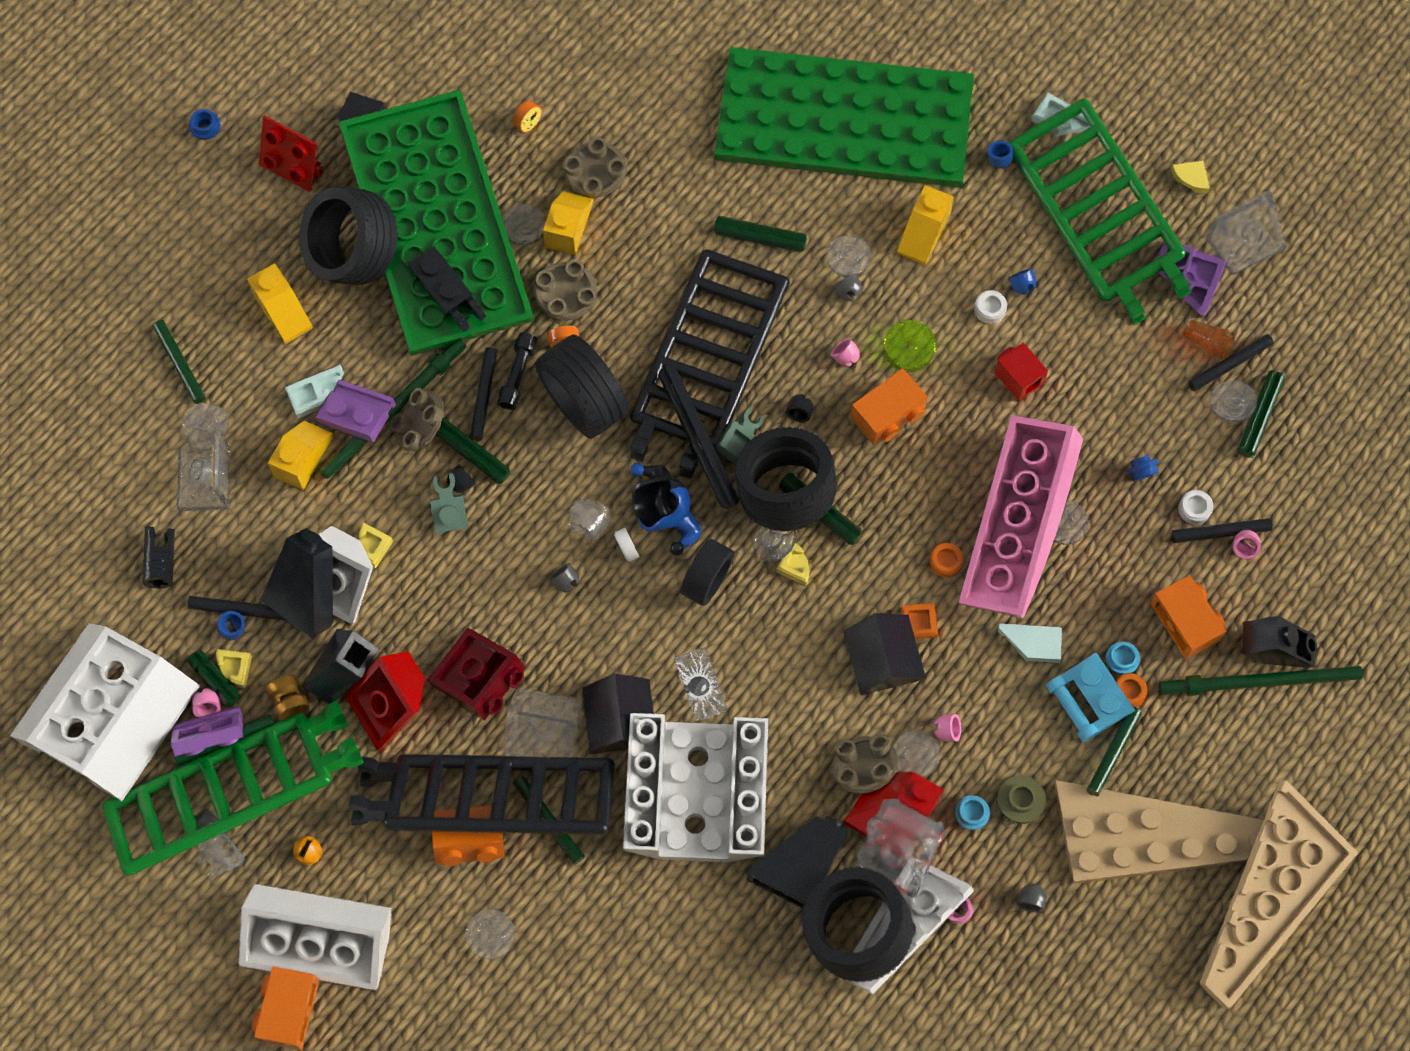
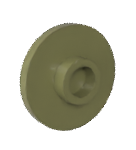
[997,775,1046,824]

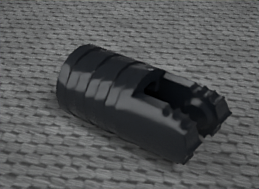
[143,526,175,589]

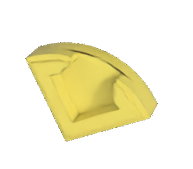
[1171,161,1210,194]
[359,522,393,568]
[776,541,810,586]
[216,649,252,689]

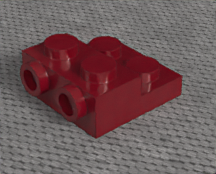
[427,628,526,721]

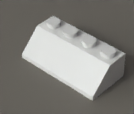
[239,884,392,990]

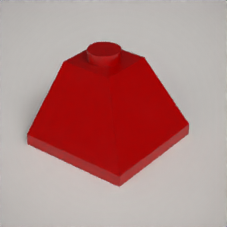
[344,651,425,751]
[843,771,944,860]

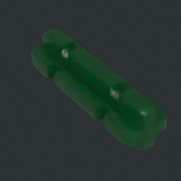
[187,650,241,708]

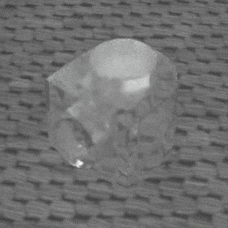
[568,497,612,543]

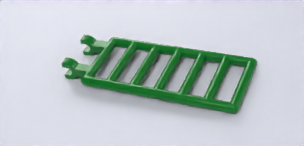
[1008,98,1191,325]
[102,700,364,876]

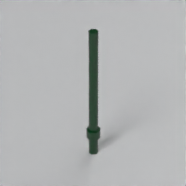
[318,339,467,479]
[1159,666,1363,696]

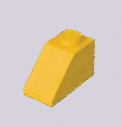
[897,185,954,266]
[543,191,593,255]
[247,263,313,344]
[268,421,334,490]

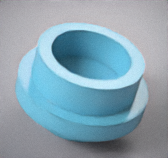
[1106,641,1140,675]
[955,795,990,830]

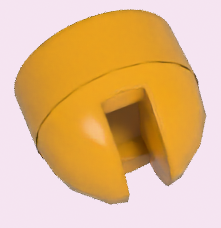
[293,836,322,866]

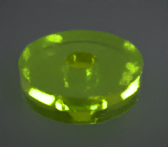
[884,320,936,372]

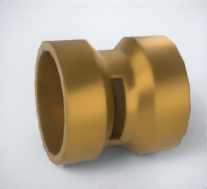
[265,675,310,721]

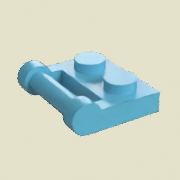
[1045,653,1135,743]

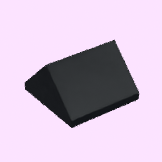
[843,613,926,696]
[582,673,654,754]

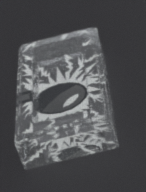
[674,647,728,722]

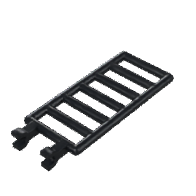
[629,249,790,480]
[349,754,615,835]

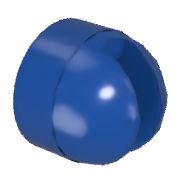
[988,141,1013,169]
[1008,268,1037,295]
[217,611,245,641]

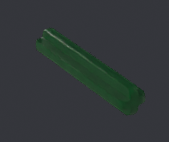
[714,216,807,252]
[1237,370,1285,458]
[435,417,510,484]
[779,473,862,545]

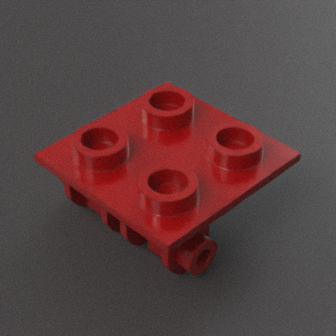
[259,115,324,192]

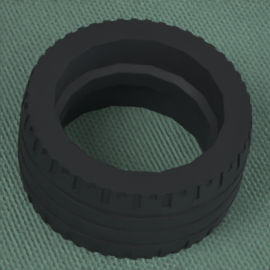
[299,186,398,285]
[534,334,630,439]
[735,427,837,531]
[802,867,913,982]

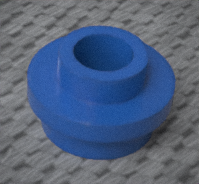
[189,109,221,140]
[1126,455,1159,482]

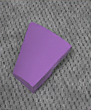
[1158,242,1226,317]

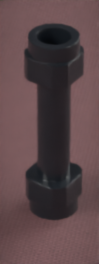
[497,332,537,410]

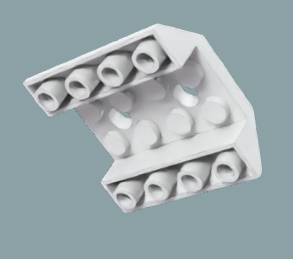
[10,623,200,801]
[623,713,768,862]

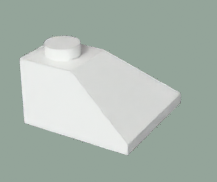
[319,526,373,624]

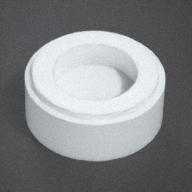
[974,290,1007,324]
[1178,490,1213,525]
[614,528,639,562]

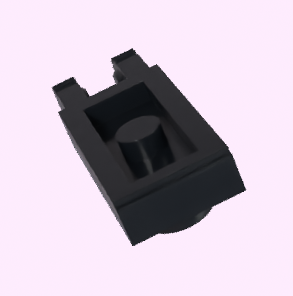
[408,246,486,333]

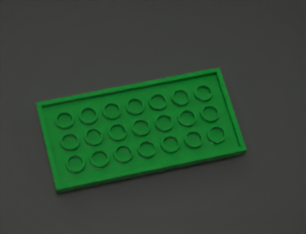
[714,47,974,188]
[339,89,534,356]

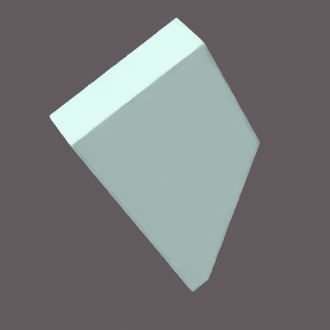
[1031,93,1090,136]
[285,365,344,419]
[998,623,1062,663]

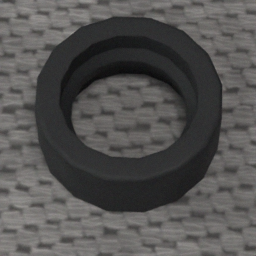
[680,539,734,606]

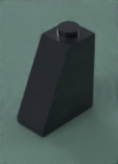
[260,528,333,638]
[747,816,848,909]

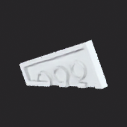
[846,856,974,995]

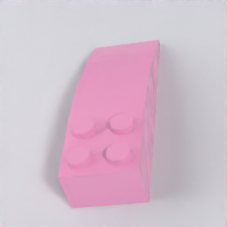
[959,415,1083,618]

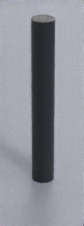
[1188,334,1274,392]
[470,347,498,441]
[1171,518,1273,543]
[188,596,288,621]

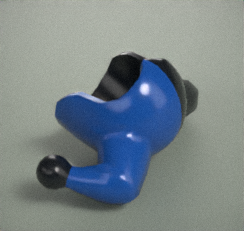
[631,463,701,556]

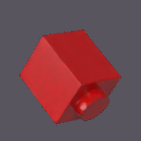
[995,342,1048,401]

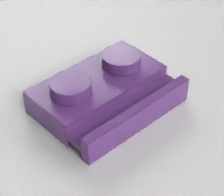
[316,379,396,442]
[171,706,243,756]

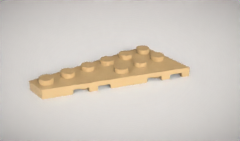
[1054,780,1264,884]
[1199,780,1358,1009]

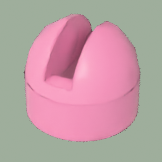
[831,338,860,367]
[1233,530,1261,559]
[192,688,221,717]
[934,714,961,742]
[948,898,973,924]

